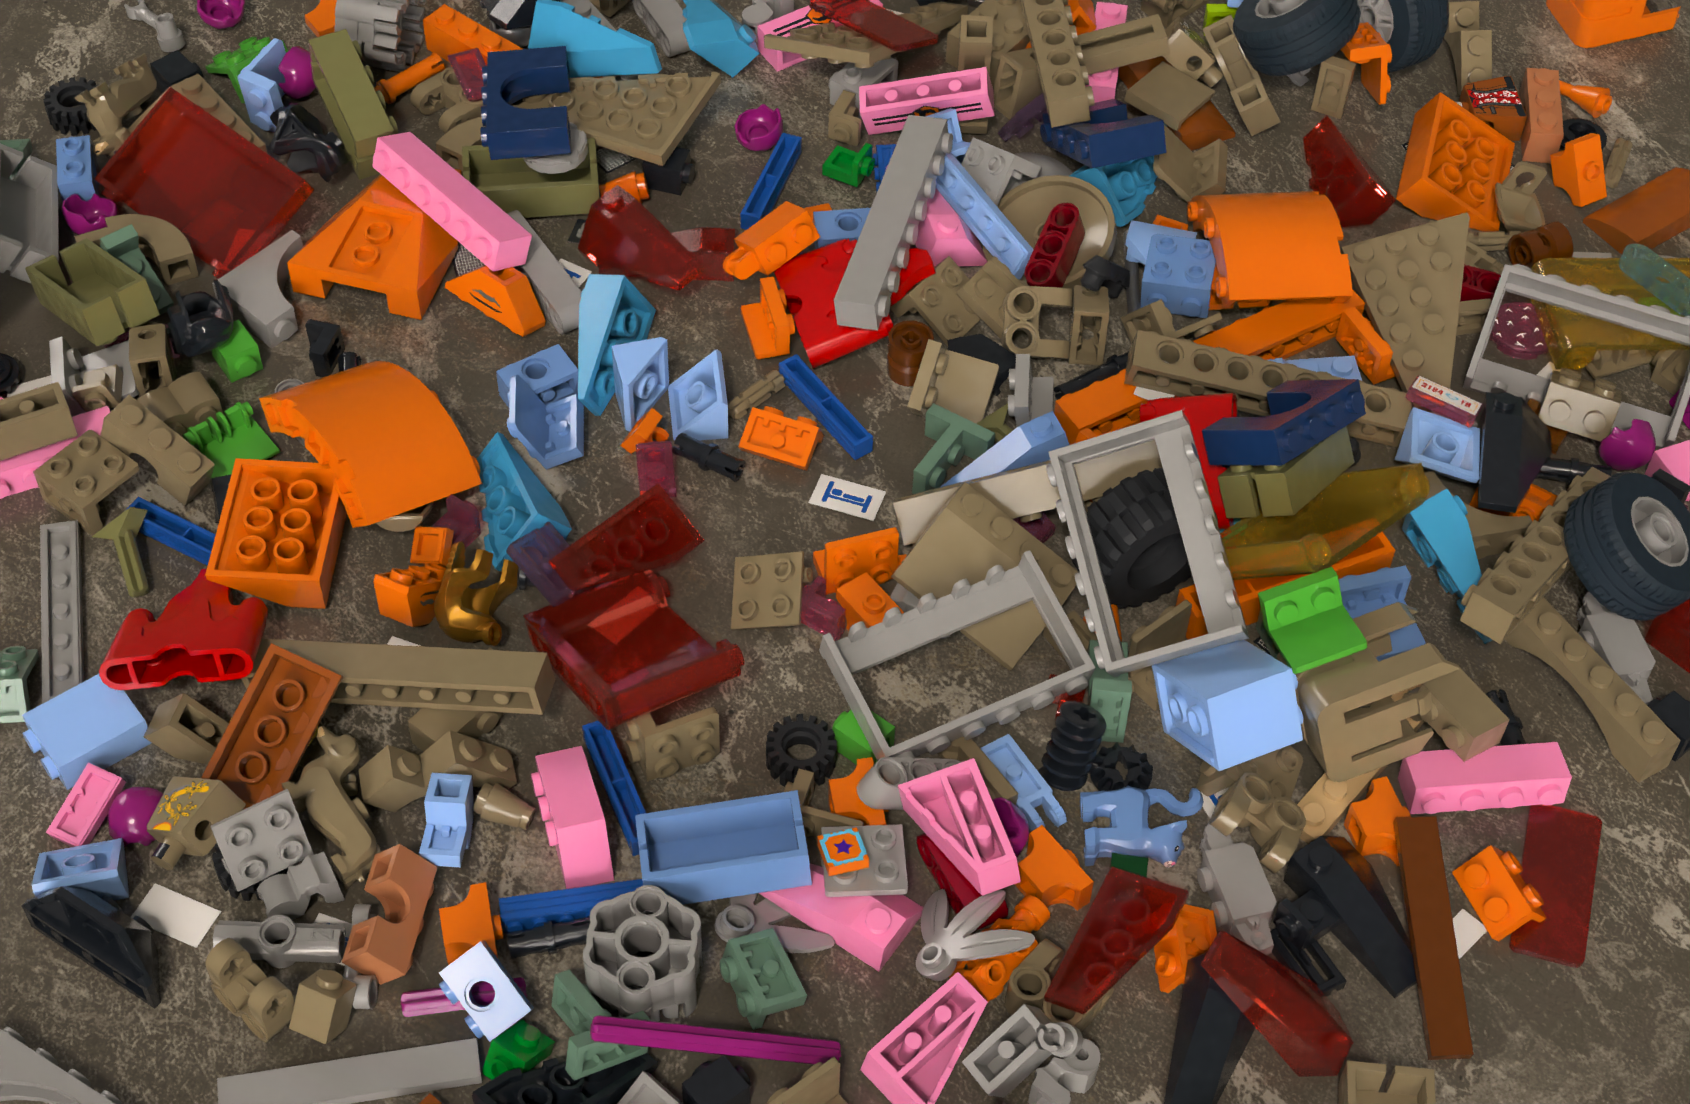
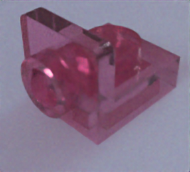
[636,441,676,500]
[431,494,481,551]
[801,575,846,641]

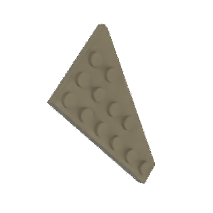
[511,72,721,166]
[1341,212,1470,412]

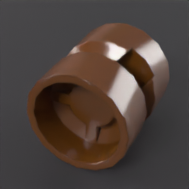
[1508,221,1573,273]
[887,320,934,387]

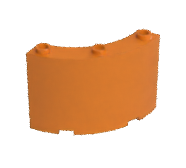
[1187,191,1353,308]
[259,361,482,528]

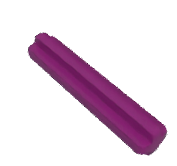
[401,977,527,1017]

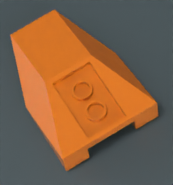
[287,169,462,320]

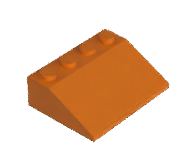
[1396,92,1515,231]
[205,458,347,609]

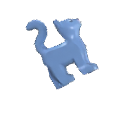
[1079,786,1204,868]

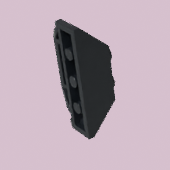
[22,886,161,1009]

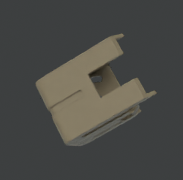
[1277,602,1461,782]

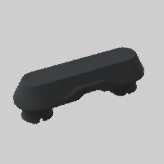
[1080,255,1130,299]

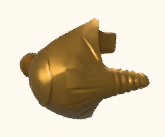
[434,541,519,646]

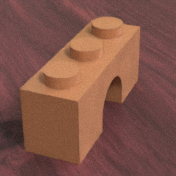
[1518,68,1564,164]
[342,844,437,985]

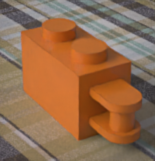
[723,201,820,280]

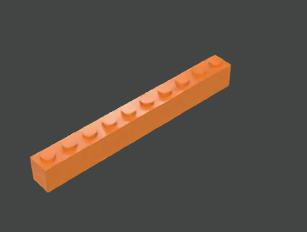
[1054,289,1365,445]

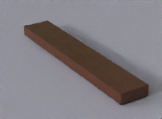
[1393,816,1474,1060]

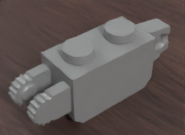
[1576,592,1656,705]
[1197,823,1277,959]

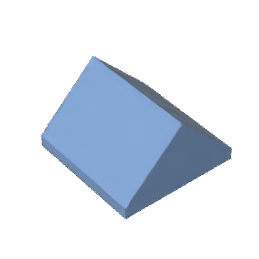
[612,337,669,432]
[668,349,729,441]
[1394,407,1480,484]
[32,838,130,901]

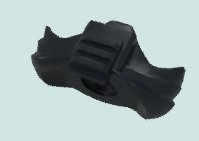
[270,103,352,182]
[167,279,234,357]

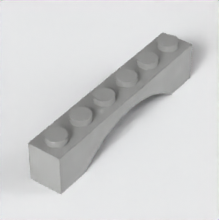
[0,1026,123,1104]

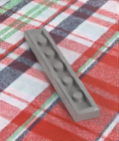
[40,520,84,704]
[217,1038,482,1104]

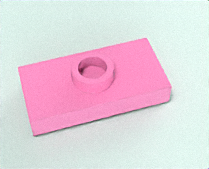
[46,762,126,847]

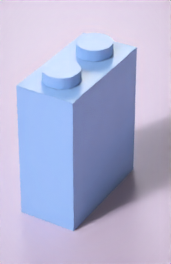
[22,674,152,790]

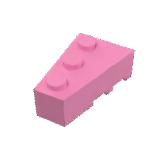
[531,746,615,889]
[898,758,1021,896]
[860,972,988,1104]

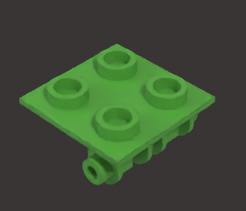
[183,402,280,479]

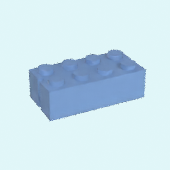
[635,790,812,905]

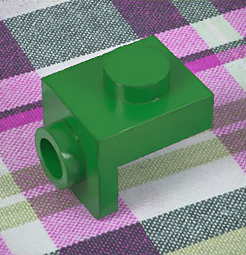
[822,143,875,187]
[482,1020,555,1080]

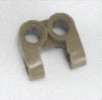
[410,66,484,134]
[1001,286,1073,360]
[1209,772,1306,874]
[205,938,295,1043]
[1004,938,1114,1033]

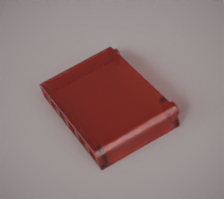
[94,87,315,279]
[523,567,745,730]

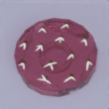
[1489,302,1558,360]

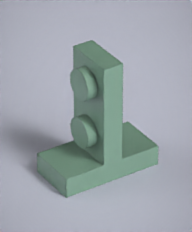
[100,224,174,315]
[912,403,995,494]
[1088,640,1132,743]
[551,969,651,1081]

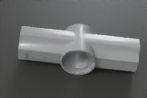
[213,915,346,968]

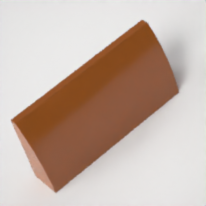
[1118,56,1236,151]
[1583,167,1690,259]
[201,643,343,809]

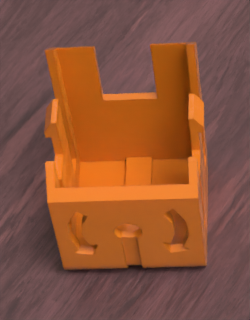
[1546,0,1681,48]

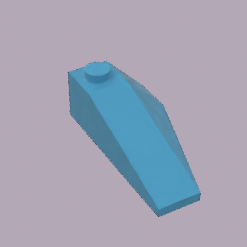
[528,0,662,78]
[683,0,760,77]
[1069,124,1167,227]
[1401,489,1492,644]

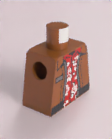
[1456,76,1527,141]

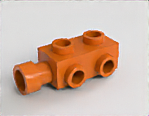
[949,895,1050,1002]

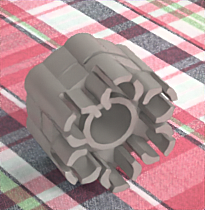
[335,0,426,72]
[583,885,703,1022]

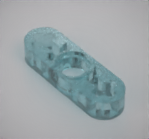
[1619,243,1690,316]

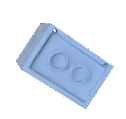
[1152,640,1303,771]

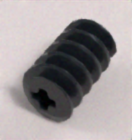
[1038,701,1107,791]

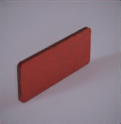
[809,0,938,51]
[1509,804,1602,968]

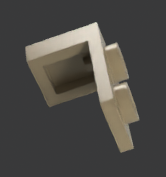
[784,769,864,837]

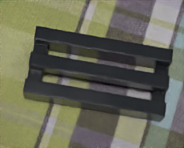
[1270,928,1347,1005]

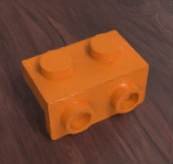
[741,276,795,359]
[1452,845,1547,942]

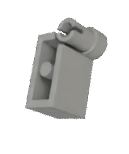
[962,1004,1083,1098]

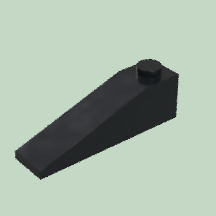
[472,1053,658,1104]

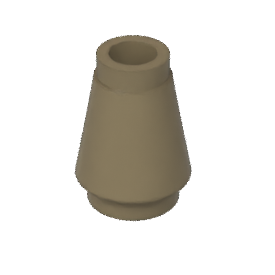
[473,782,536,830]

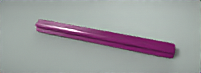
[590,1015,841,1065]

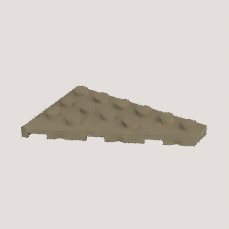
[764,2,968,68]

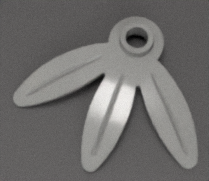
[916,889,1035,981]
[714,893,835,953]

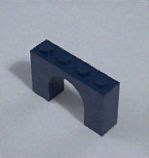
[480,46,571,160]
[1040,99,1167,168]
[1202,379,1366,466]

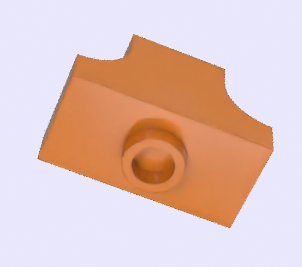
[1550,133,1607,207]
[836,572,904,631]
[828,757,889,826]
[1344,776,1411,866]
[1014,825,1094,911]
[439,882,503,965]

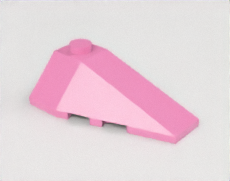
[886,166,987,266]
[759,864,923,972]

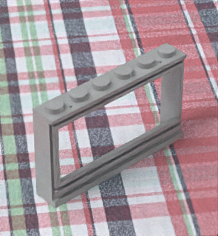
[1463,264,1690,449]
[1046,410,1249,677]
[819,550,1096,761]

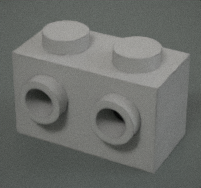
[828,57,898,119]

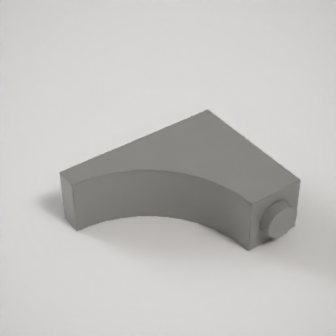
[212,230,303,349]

